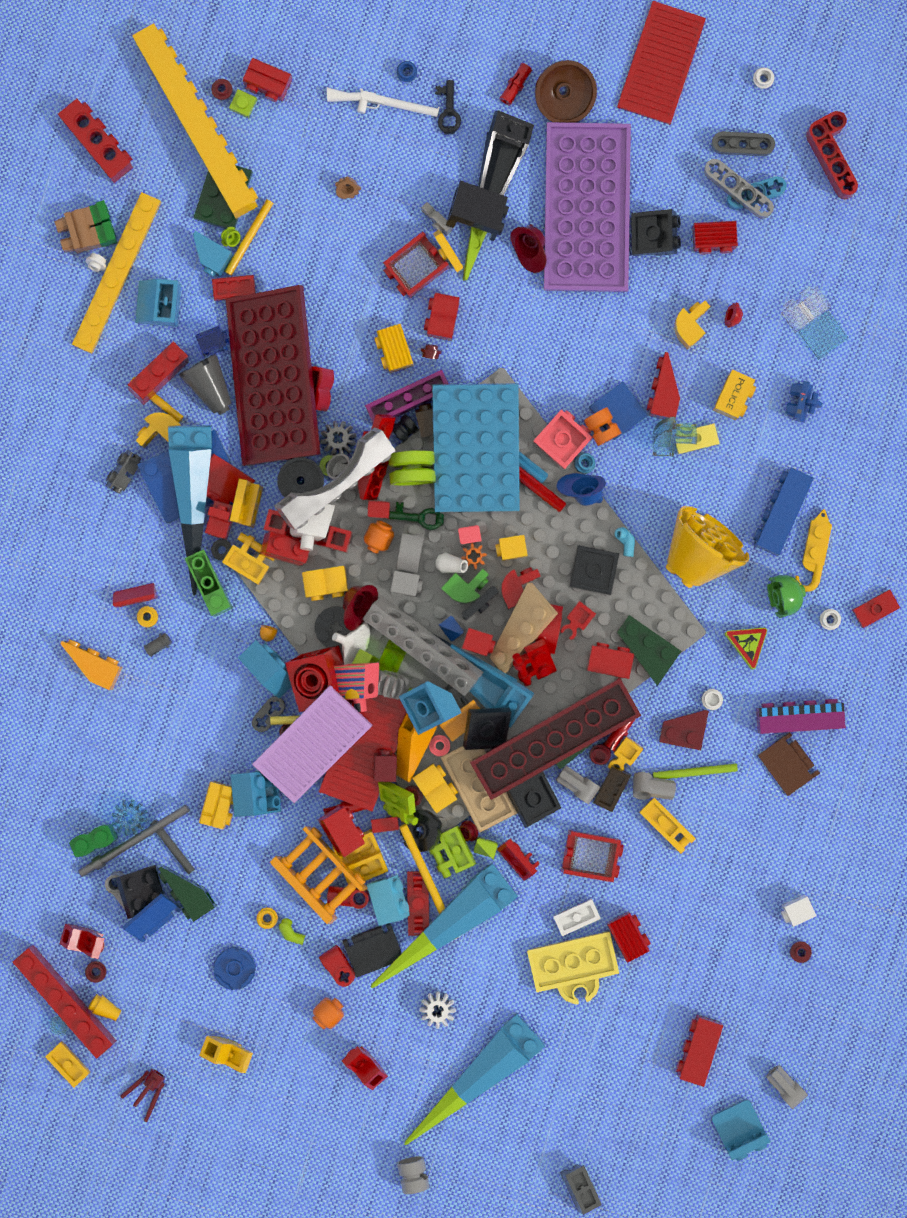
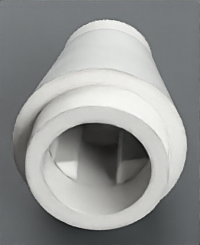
[436,552,468,573]

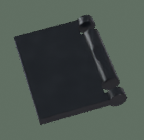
[342,923,402,977]

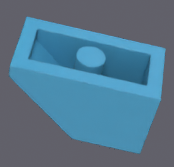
[193,231,233,277]

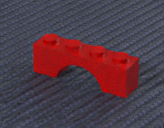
[263,509,353,553]

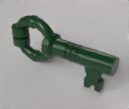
[389,502,444,530]

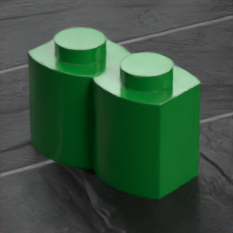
[69,824,118,857]

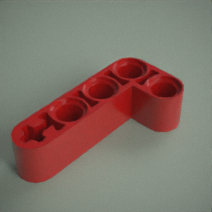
[806,111,858,200]

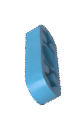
[726,176,787,210]

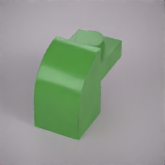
[441,569,489,603]

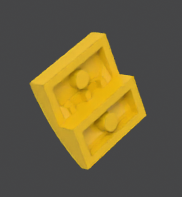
[230,479,263,528]
[332,829,388,884]

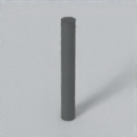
[150,819,195,875]

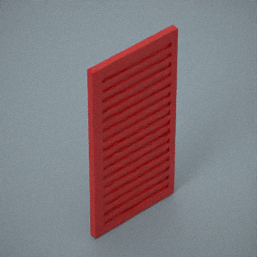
[617,0,706,125]
[319,695,407,811]

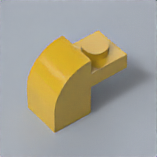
[674,301,711,350]
[136,412,181,448]
[199,1036,253,1073]

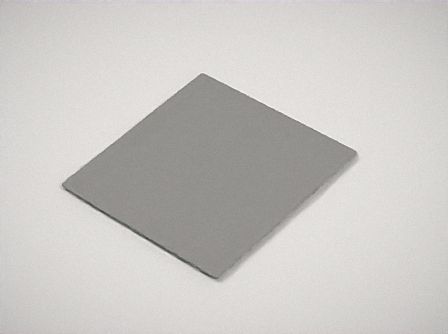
[236,368,706,833]

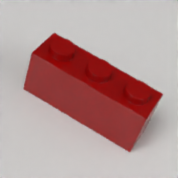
[128,341,189,405]
[676,1015,723,1087]

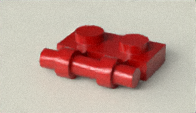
[512,639,557,686]

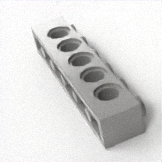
[363,596,484,696]

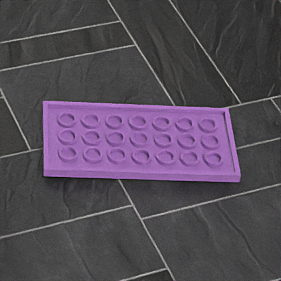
[544,122,631,292]

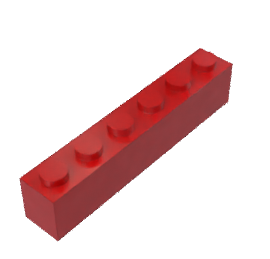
[13,945,117,1059]

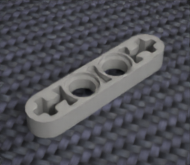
[704,159,774,219]

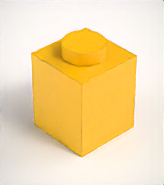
[495,535,528,561]

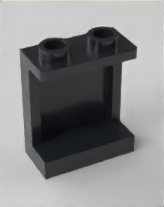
[446,180,509,241]

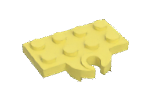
[527,931,620,1004]

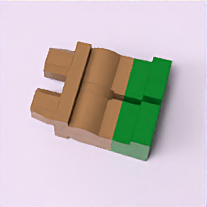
[54,200,118,254]

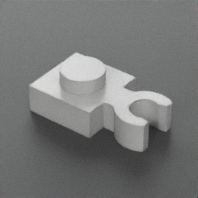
[421,202,453,236]

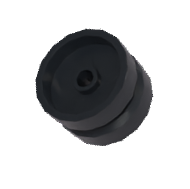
[277,457,324,498]

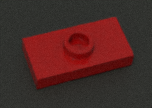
[212,275,256,301]
[852,590,900,628]

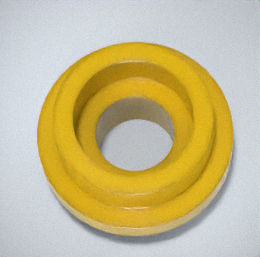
[137,606,158,627]
[256,907,278,929]

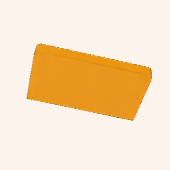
[439,700,480,742]

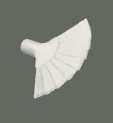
[332,622,370,664]

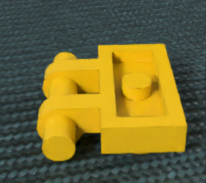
[222,532,275,585]

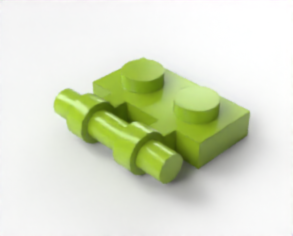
[378,782,418,825]
[429,825,476,879]

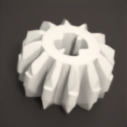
[420,991,456,1029]

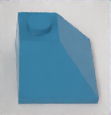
[399,681,462,735]

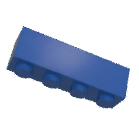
[753,468,814,556]

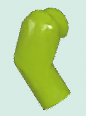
[279,918,306,945]

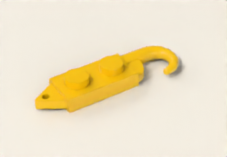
[795,509,832,592]

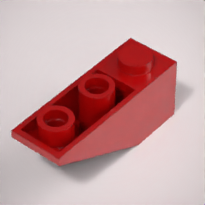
[646,352,680,422]

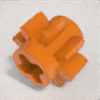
[461,543,487,570]

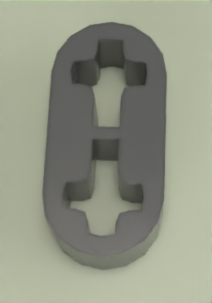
[252,697,285,732]

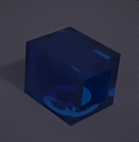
[195,326,230,358]

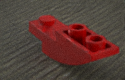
[358,414,396,500]

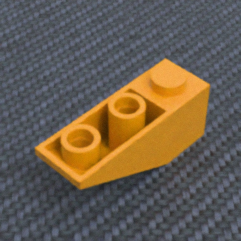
[60,639,123,690]
[396,714,438,782]

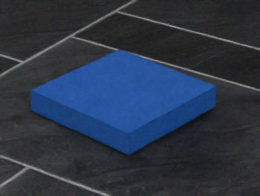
[589,382,648,440]

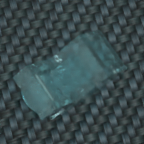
[652,417,697,457]

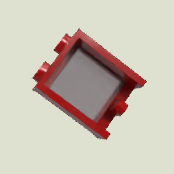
[383,231,450,299]
[561,829,623,883]

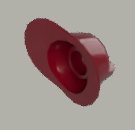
[510,224,547,273]
[343,585,378,630]

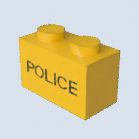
[713,369,756,421]

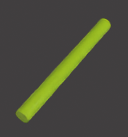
[652,763,738,779]

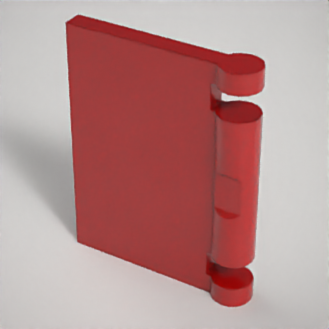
[207,453,255,506]

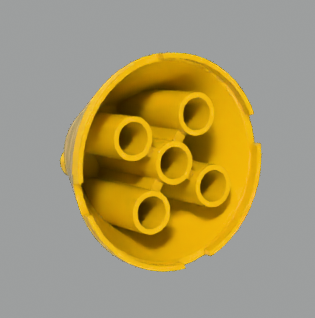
[665,506,749,588]

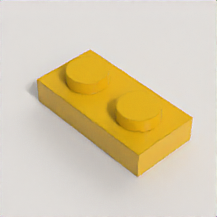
[45,1041,91,1088]

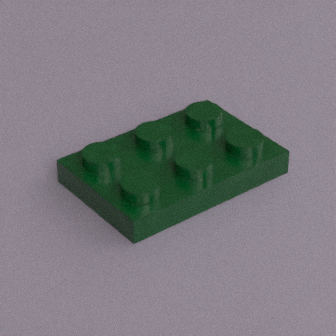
[194,165,253,229]

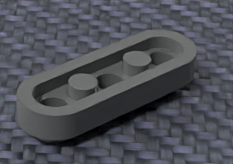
[711,131,775,156]

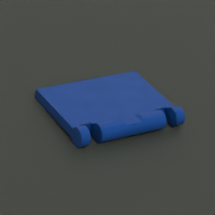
[122,893,182,943]

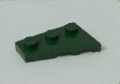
[617,615,681,686]

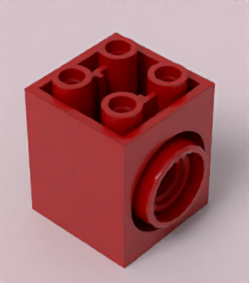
[285,645,344,712]

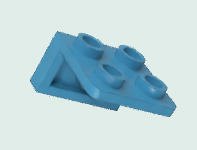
[712,1099,771,1161]

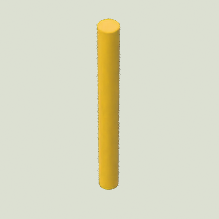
[224,199,274,276]

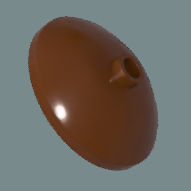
[535,60,597,123]

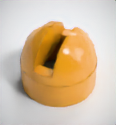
[260,625,278,642]

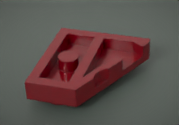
[659,710,709,751]

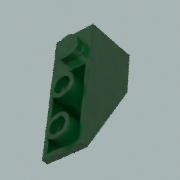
[158,865,217,922]

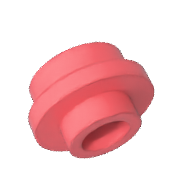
[429,735,450,756]

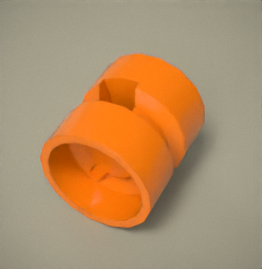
[584,407,622,446]

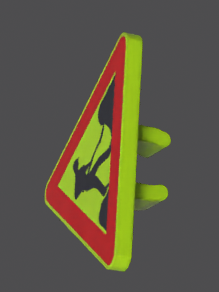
[725,628,767,670]

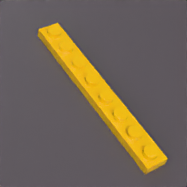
[72,192,161,354]

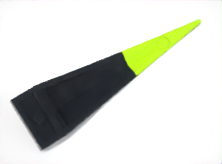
[463,110,534,281]

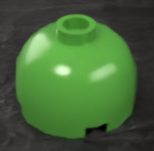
[767,575,806,618]

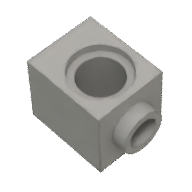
[391,571,423,597]

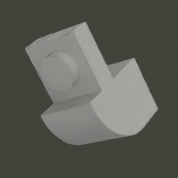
[396,523,426,575]

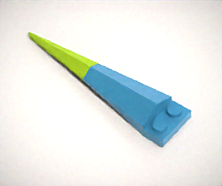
[371,863,518,988]
[404,1013,546,1145]

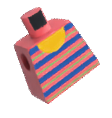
[334,663,379,712]

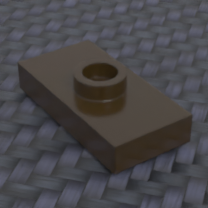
[593,765,631,812]

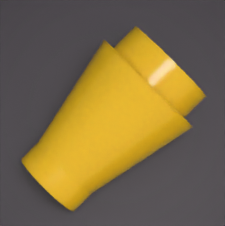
[88,994,121,1021]

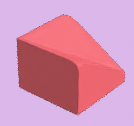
[458,525,482,544]

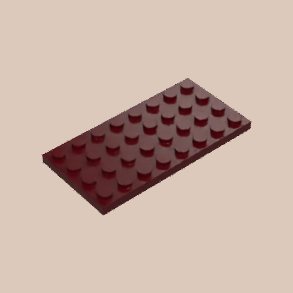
[225,285,321,466]

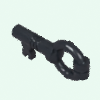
[435,80,461,135]

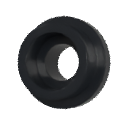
[211,539,232,560]

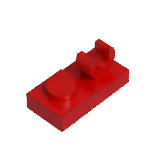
[497,838,539,881]

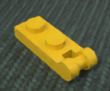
[639,797,696,854]

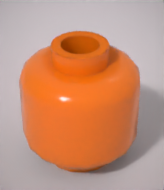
[363,520,394,553]
[312,997,344,1029]

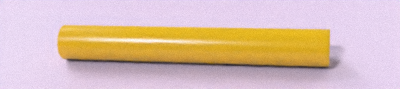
[130,377,184,423]

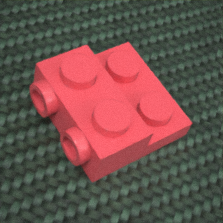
[533,410,593,469]

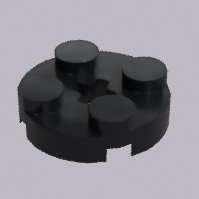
[315,606,354,648]
[399,809,442,852]

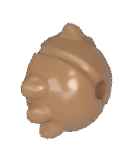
[335,176,361,199]

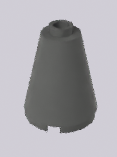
[179,354,232,415]

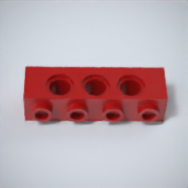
[58,99,133,183]

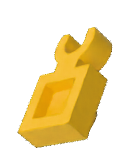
[608,736,643,770]

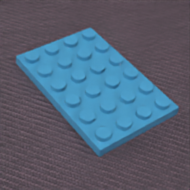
[433,383,520,512]

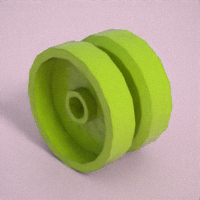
[389,450,436,486]

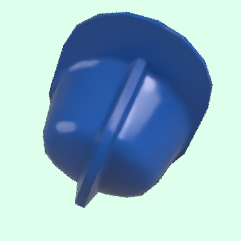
[556,473,606,506]

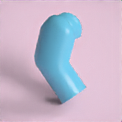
[614,527,635,557]

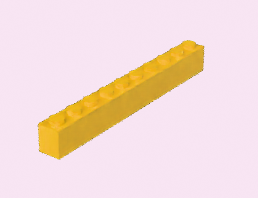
[132,23,258,219]

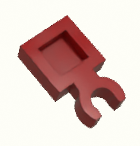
[560,601,596,640]

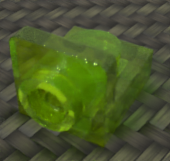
[378,640,406,673]

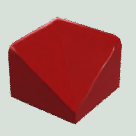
[368,501,390,520]

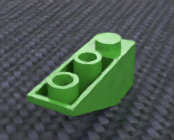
[185,549,233,617]

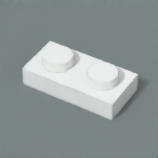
[553,899,601,936]

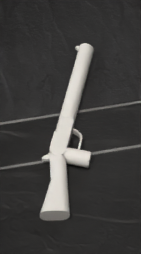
[327,87,440,117]

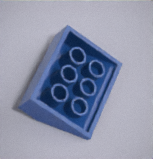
[137,429,232,524]

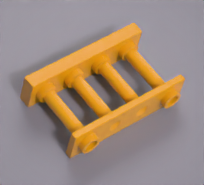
[270,826,367,924]

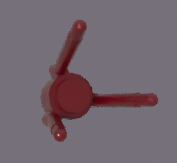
[120,1068,165,1122]

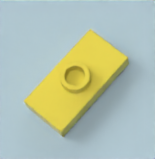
[673,423,720,455]

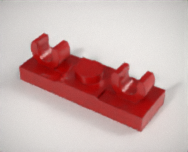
[407,871,429,936]

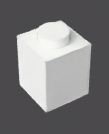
[781,895,816,927]

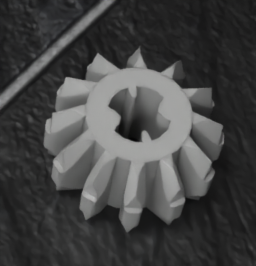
[321,421,356,456]
[378,670,410,700]

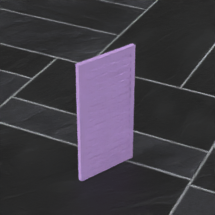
[252,686,372,803]

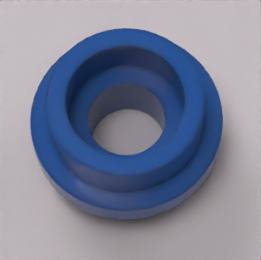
[396,61,417,83]

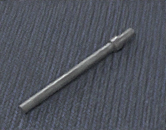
[78,804,190,877]

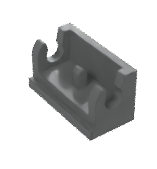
[560,1164,602,1215]

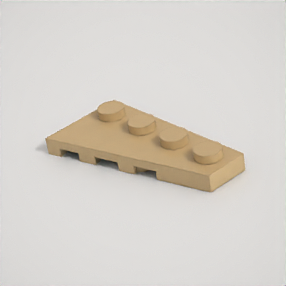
[489,583,558,673]

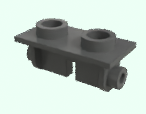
[105,450,142,494]

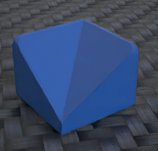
[439,616,464,642]

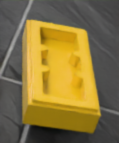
[432,230,463,272]

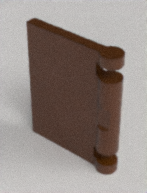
[758,732,820,796]

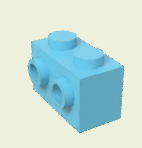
[367,875,410,926]

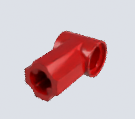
[327,886,370,909]

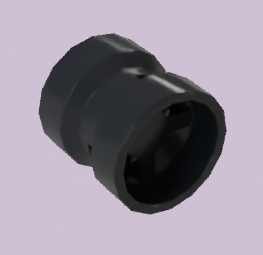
[392,414,419,443]

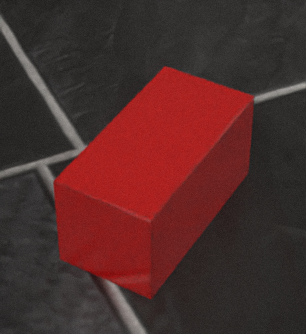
[371,817,399,833]

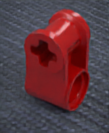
[319,945,355,987]

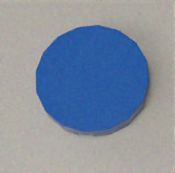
[213,947,256,990]

